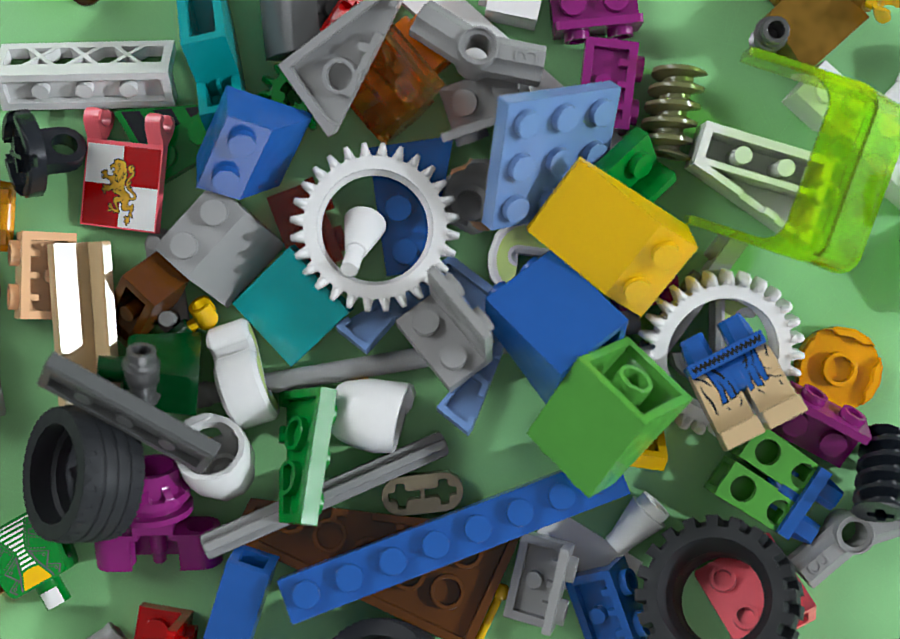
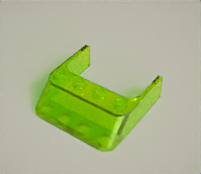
[683,46,900,274]

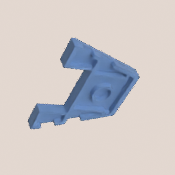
[335,257,505,436]

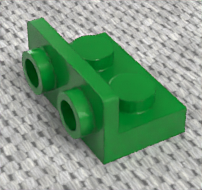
[595,126,677,203]

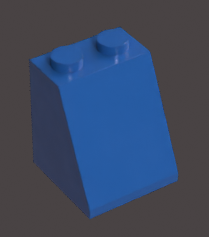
[485,250,629,404]

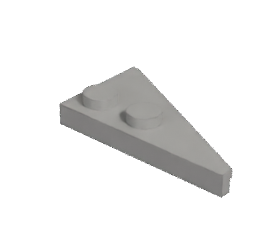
[278,0,403,137]

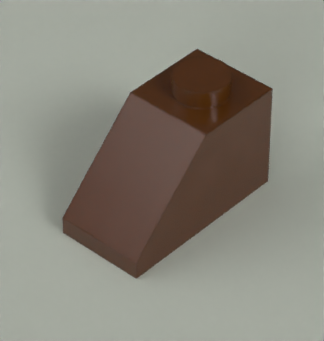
[114,251,190,348]

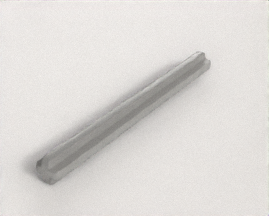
[200,432,449,559]

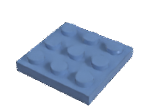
[482,80,621,231]

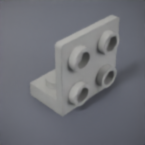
[438,77,532,147]
[395,265,494,393]

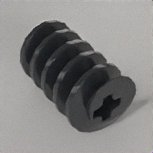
[851,424,900,523]

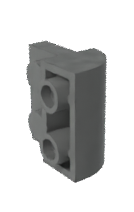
[260,0,339,61]

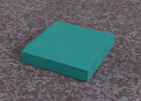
[232,244,354,367]

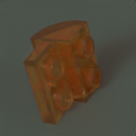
[350,22,445,144]

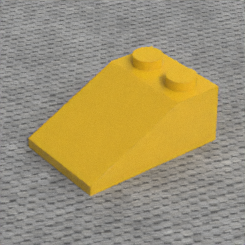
[526,156,698,317]

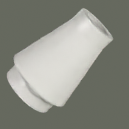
[606,491,670,556]

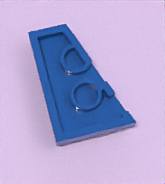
[369,137,453,277]

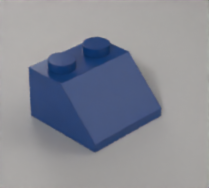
[196,85,312,200]

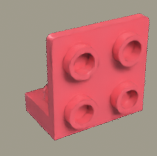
[695,533,816,639]

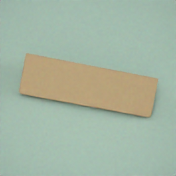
[47,241,121,406]

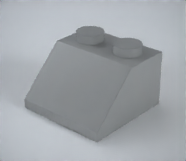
[153,190,286,308]

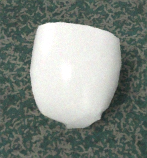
[331,378,416,453]
[175,413,255,502]

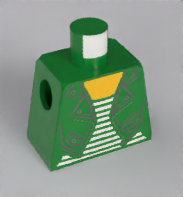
[0,512,78,611]

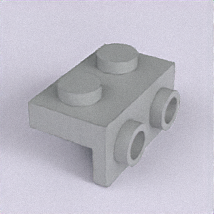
[503,532,579,636]

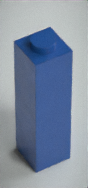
[203,545,279,639]

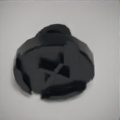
[2,109,87,198]

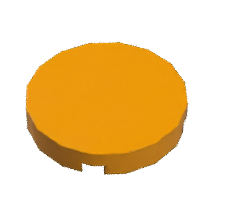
[794,326,883,408]

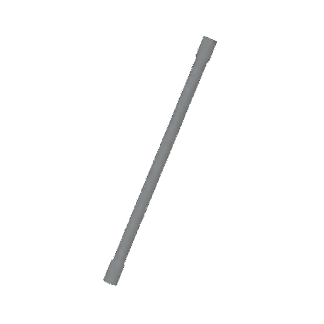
[197,310,641,409]

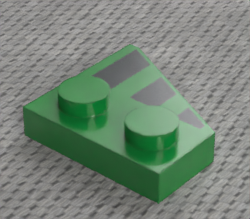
[114,105,206,185]

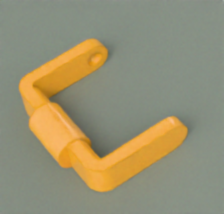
[0,180,16,252]

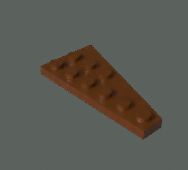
[241,498,521,639]

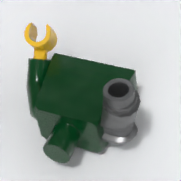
[97,295,218,416]

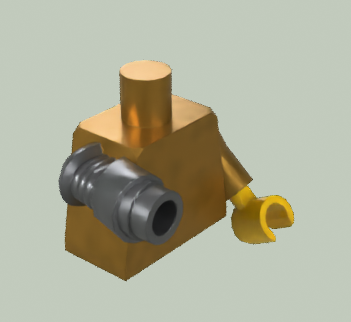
[749,0,900,81]

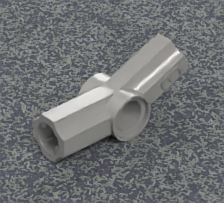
[409,0,547,87]
[787,509,900,589]

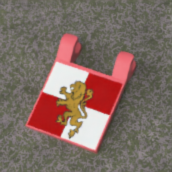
[80,107,175,234]

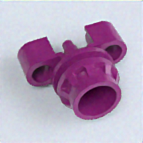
[94,454,223,572]

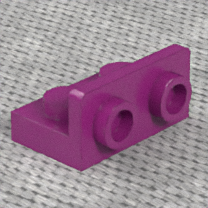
[549,0,644,45]
[580,36,645,136]
[770,380,872,468]

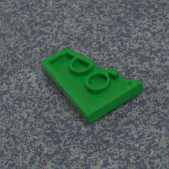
[279,386,337,526]

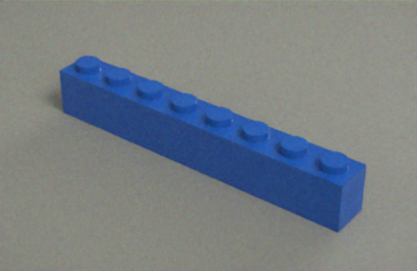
[277,470,631,625]

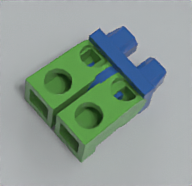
[703,429,844,545]

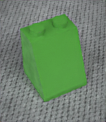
[526,337,693,498]

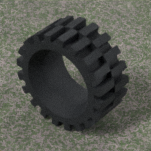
[635,515,805,639]

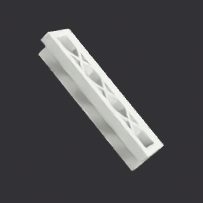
[0,40,178,111]

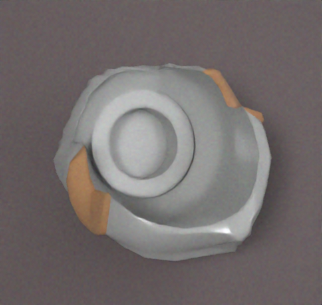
[442,158,490,234]

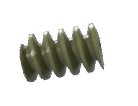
[640,64,708,161]

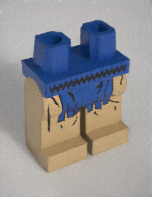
[679,313,808,451]

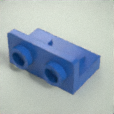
[565,556,651,639]

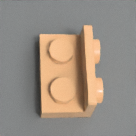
[7,231,77,320]

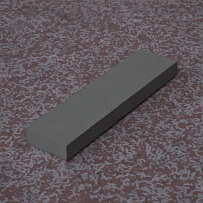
[37,351,222,474]

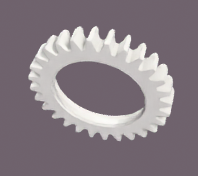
[290,142,460,312]
[638,268,805,437]

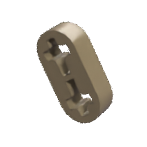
[381,470,463,516]

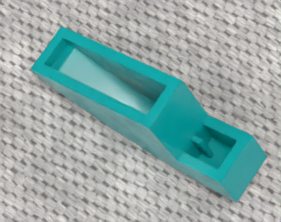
[176,0,246,132]

